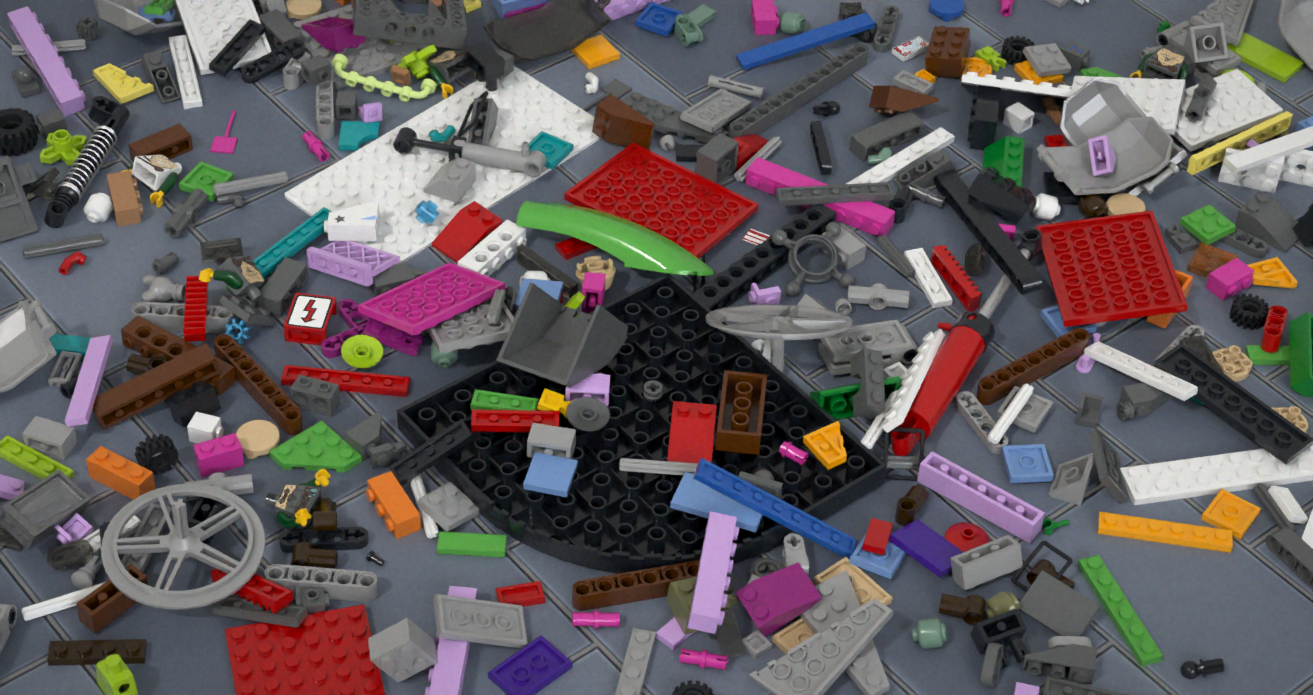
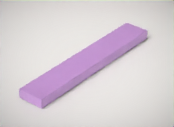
[65,335,113,427]

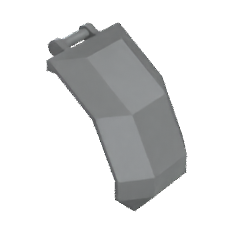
[94,0,183,35]
[1275,0,1313,71]
[1059,78,1188,196]
[1036,116,1173,195]
[0,300,57,393]

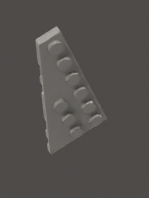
[799,570,890,695]

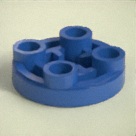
[928,0,965,22]

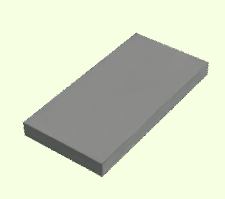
[680,89,752,133]
[433,594,528,649]

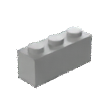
[950,535,1023,590]

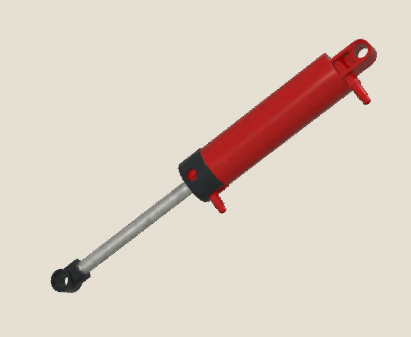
[874,229,1042,456]

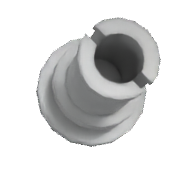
[71,555,103,589]

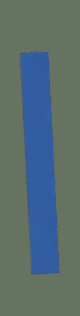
[736,12,875,70]
[693,458,857,560]

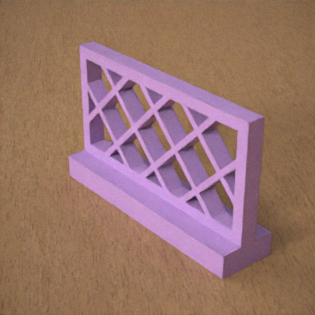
[306,241,400,287]

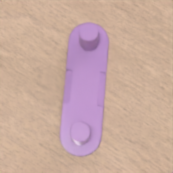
[1076,333,1102,373]

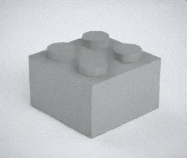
[368,618,437,683]

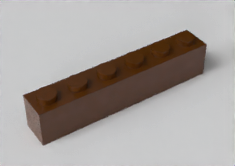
[93,343,221,430]

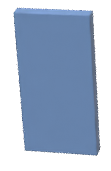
[670,472,763,533]

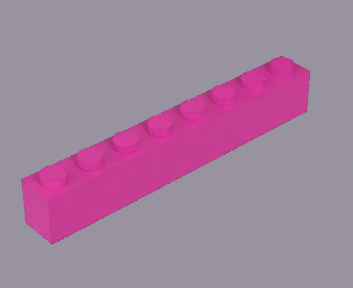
[745,157,895,237]

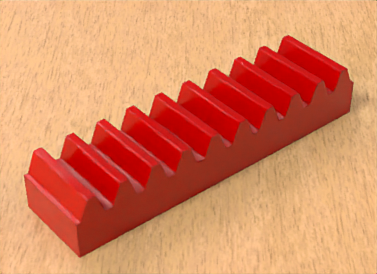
[931,245,982,311]
[183,276,209,342]
[211,563,293,614]

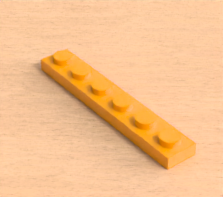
[1097,511,1233,553]

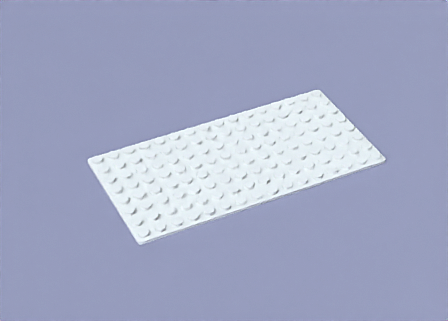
[285,66,602,265]

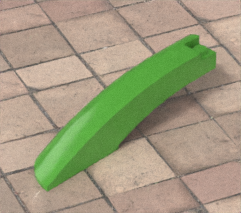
[516,201,714,276]

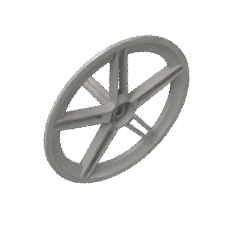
[705,304,853,373]
[101,484,265,610]

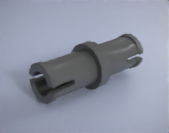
[908,182,946,209]

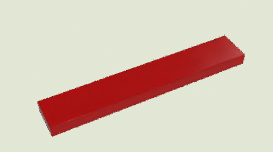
[281,365,411,397]

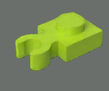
[974,46,1007,72]

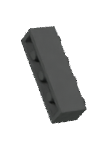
[849,110,923,162]

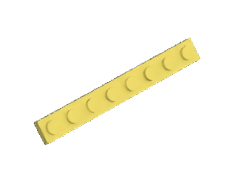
[1187,111,1293,175]

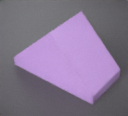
[1088,135,1116,177]

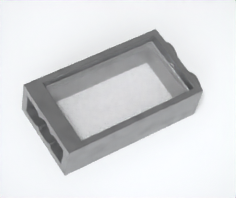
[0,469,91,550]

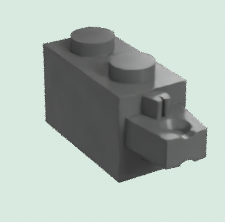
[370,262,427,297]

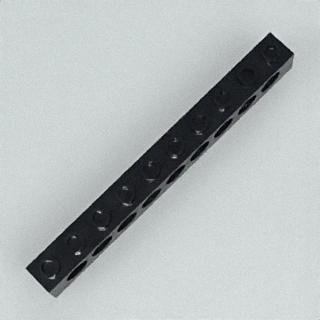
[692,204,837,311]

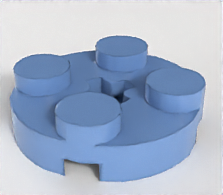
[138,5,175,22]

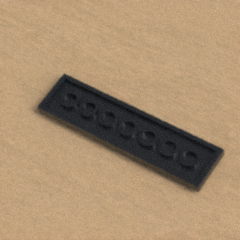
[1154,343,1313,465]

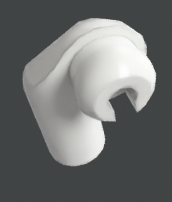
[585,72,599,94]

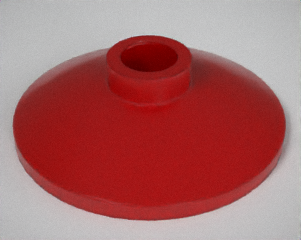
[945,523,989,552]

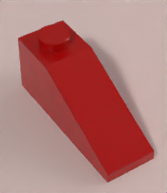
[733,134,769,172]

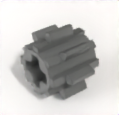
[76,17,100,41]

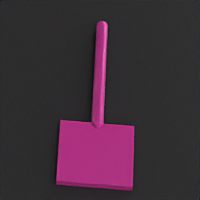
[210,110,237,154]

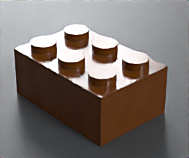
[925,26,971,77]

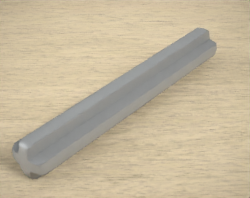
[11,39,86,56]
[734,136,782,182]
[213,171,288,195]
[619,458,698,476]

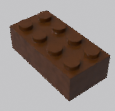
[715,370,767,455]

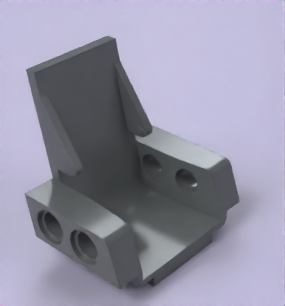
[0,156,38,242]

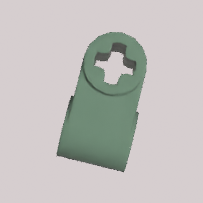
[674,14,703,47]

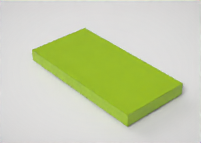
[1227,32,1304,83]

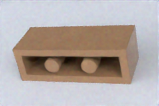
[106,171,144,227]

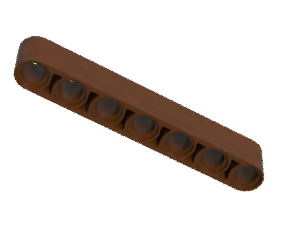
[976,328,1090,405]
[214,334,303,435]
[572,560,700,611]

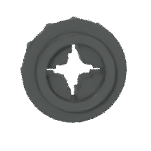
[749,558,784,577]

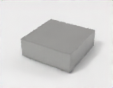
[739,630,773,660]

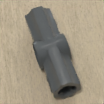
[1185,76,1217,123]
[164,188,208,239]

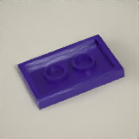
[889,519,964,577]
[488,635,572,695]

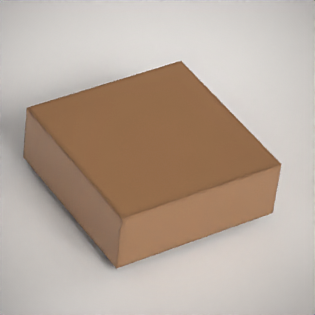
[390,64,412,87]

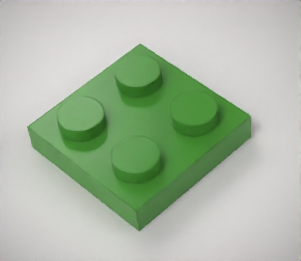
[179,162,234,201]
[1179,204,1236,246]

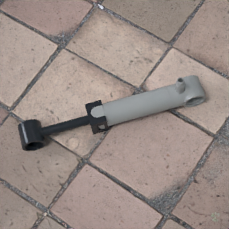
[393,127,547,177]

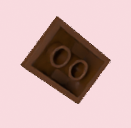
[869,86,939,115]
[592,94,655,150]

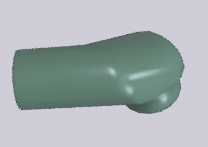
[867,147,892,165]

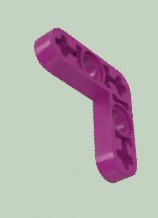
[321,299,370,358]

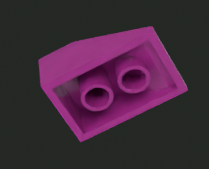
[301,17,366,53]
[736,562,823,637]

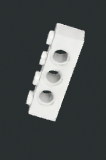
[458,220,527,277]

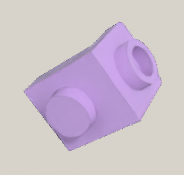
[357,102,383,123]
[748,283,781,305]
[0,474,24,500]
[54,513,94,548]

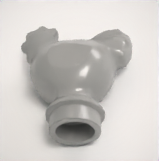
[142,274,186,303]

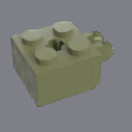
[666,576,740,635]

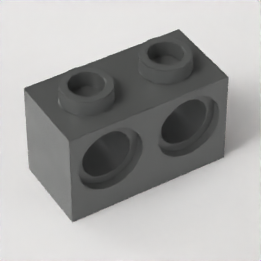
[290,375,340,417]

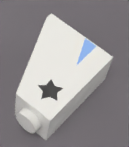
[324,201,380,241]

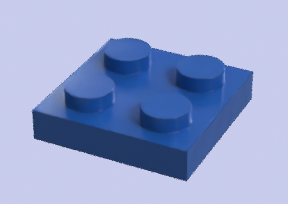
[635,2,683,37]

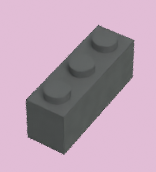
[258,9,305,57]
[258,257,309,317]

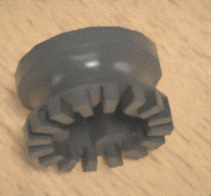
[643,380,663,401]
[1116,401,1134,421]

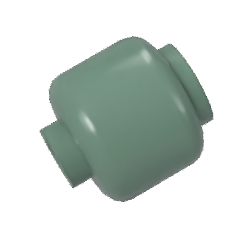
[780,11,807,35]
[430,341,458,368]
[913,617,947,649]

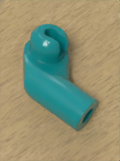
[429,125,456,143]

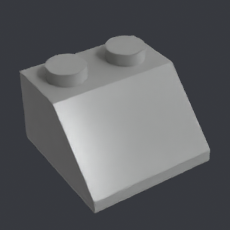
[423,157,476,203]

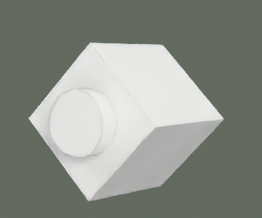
[1003,102,1034,134]
[187,412,224,443]

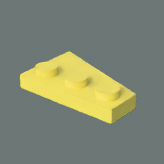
[93,63,154,104]

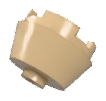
[575,256,616,291]

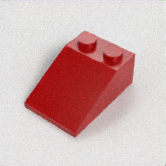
[432,201,502,264]
[667,401,717,463]

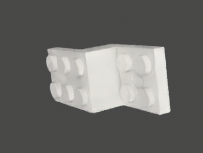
[1218,148,1313,193]

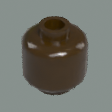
[1078,194,1107,219]

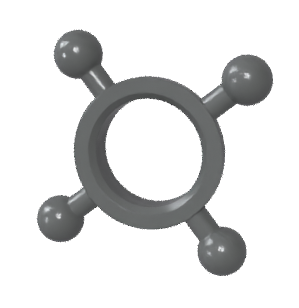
[772,222,855,297]

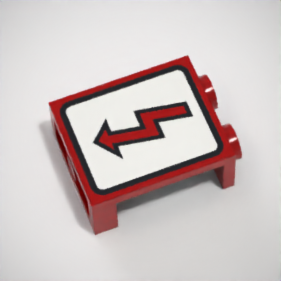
[284,293,337,346]

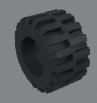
[0,108,38,156]

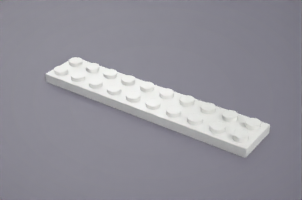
[1120,444,1313,505]

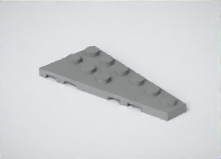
[1188,0,1254,46]
[749,598,894,695]

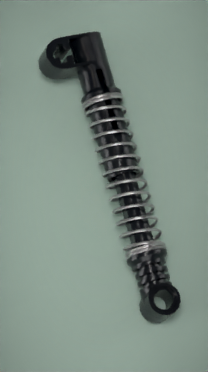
[44,96,130,228]

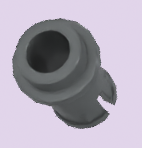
[152,252,179,274]

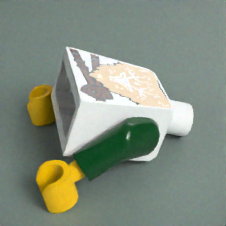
[121,155,182,208]

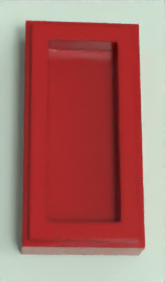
[862,518,893,555]
[495,581,545,607]

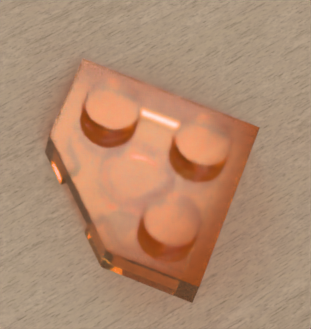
[1187,243,1238,278]

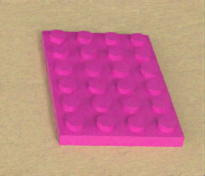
[358,262,506,335]

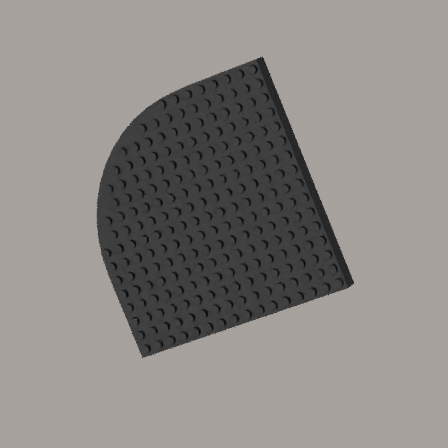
[397,273,887,573]

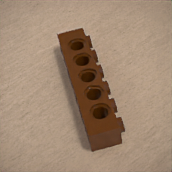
[121,316,236,396]

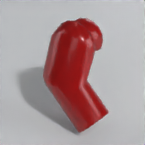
[58,251,87,275]

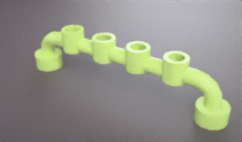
[332,54,437,102]

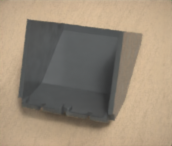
[496,282,628,388]

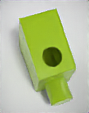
[96,654,138,695]

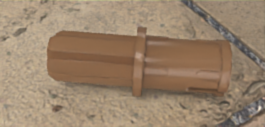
[1042,96,1062,126]

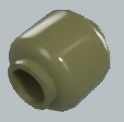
[985,591,1021,618]

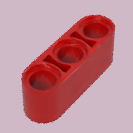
[1260,305,1288,353]

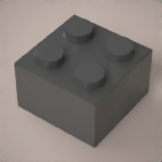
[695,133,739,185]

